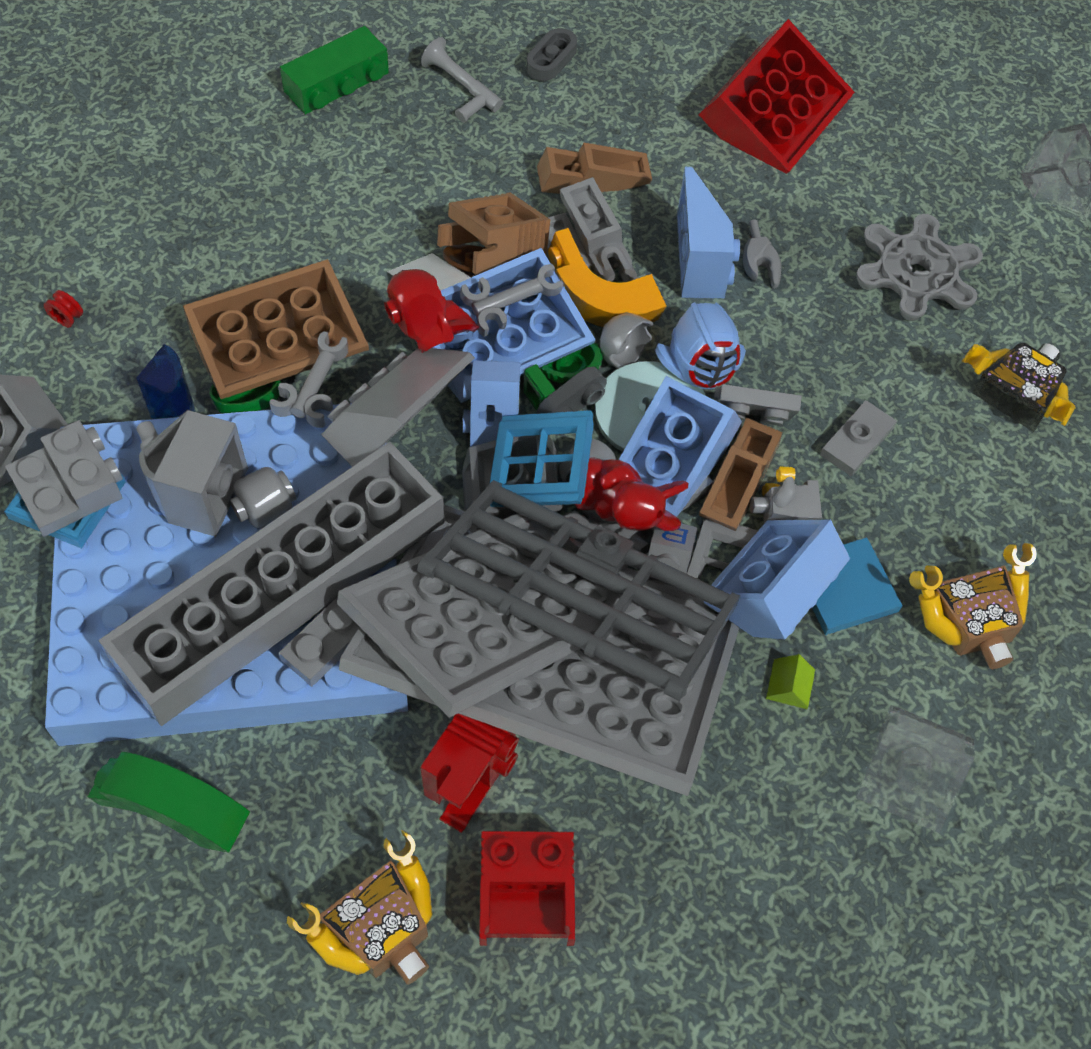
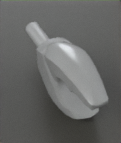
[742,219,781,289]

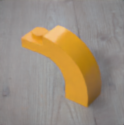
[548,228,667,327]

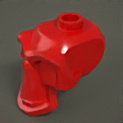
[384,269,480,353]

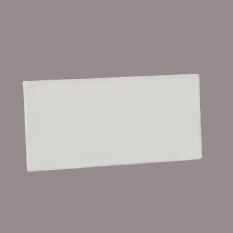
[387,253,471,291]

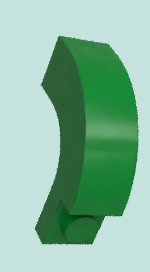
[87,751,250,853]

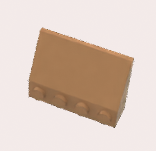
[183,259,369,399]

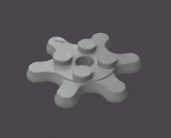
[856,214,983,321]

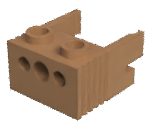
[437,192,550,274]

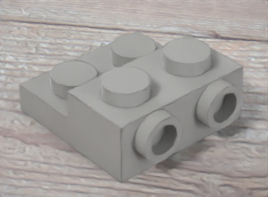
[5,420,123,537]

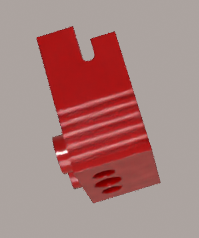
[420,713,519,833]
[479,831,575,946]

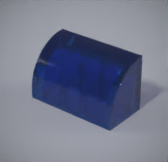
[136,344,196,419]

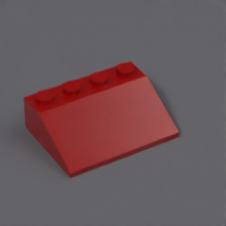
[698,19,855,174]

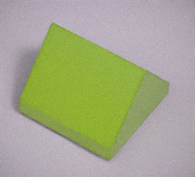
[766,654,815,709]

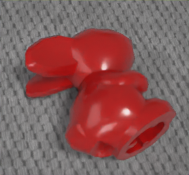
[574,457,689,531]

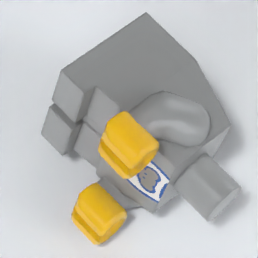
[750,466,822,524]

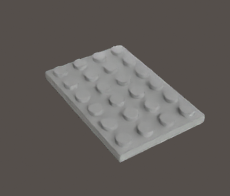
[337,513,648,718]

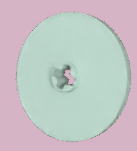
[595,361,706,452]

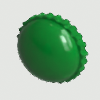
[540,343,603,385]

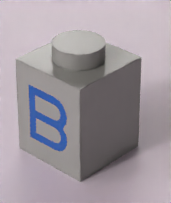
[648,523,697,581]

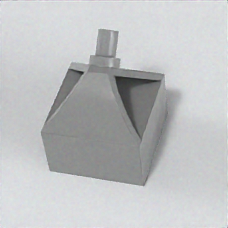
[136,410,248,537]

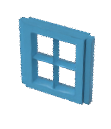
[490,410,594,507]

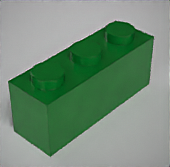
[280,26,389,115]

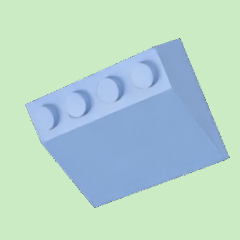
[415,248,595,403]

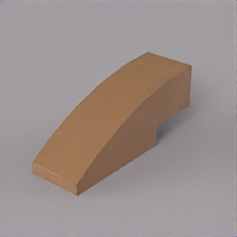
[537,142,652,194]
[699,418,782,531]

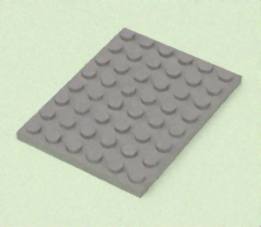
[339,505,739,796]

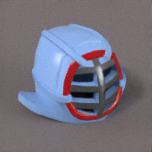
[655,302,746,389]

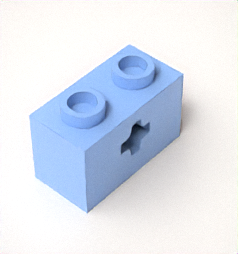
[463,360,520,447]

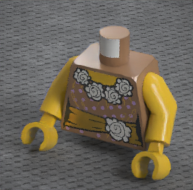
[909,543,1036,669]
[287,830,432,985]

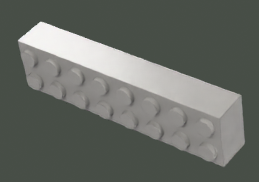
[98,441,445,726]

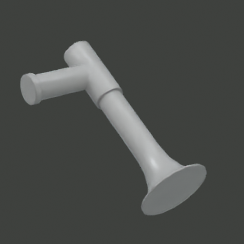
[421,37,503,123]

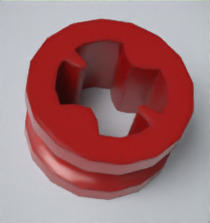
[43,290,83,328]

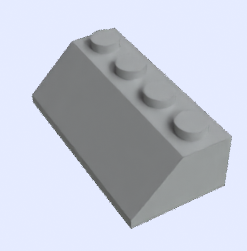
[321,348,475,467]

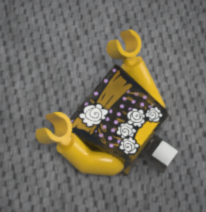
[962,343,1076,432]

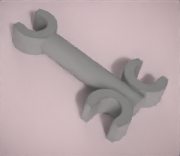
[460,264,564,337]
[269,331,348,428]

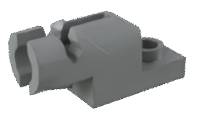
[560,177,637,282]

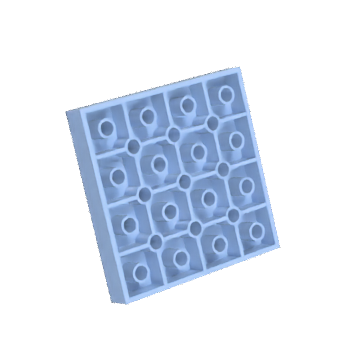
[45,403,409,746]

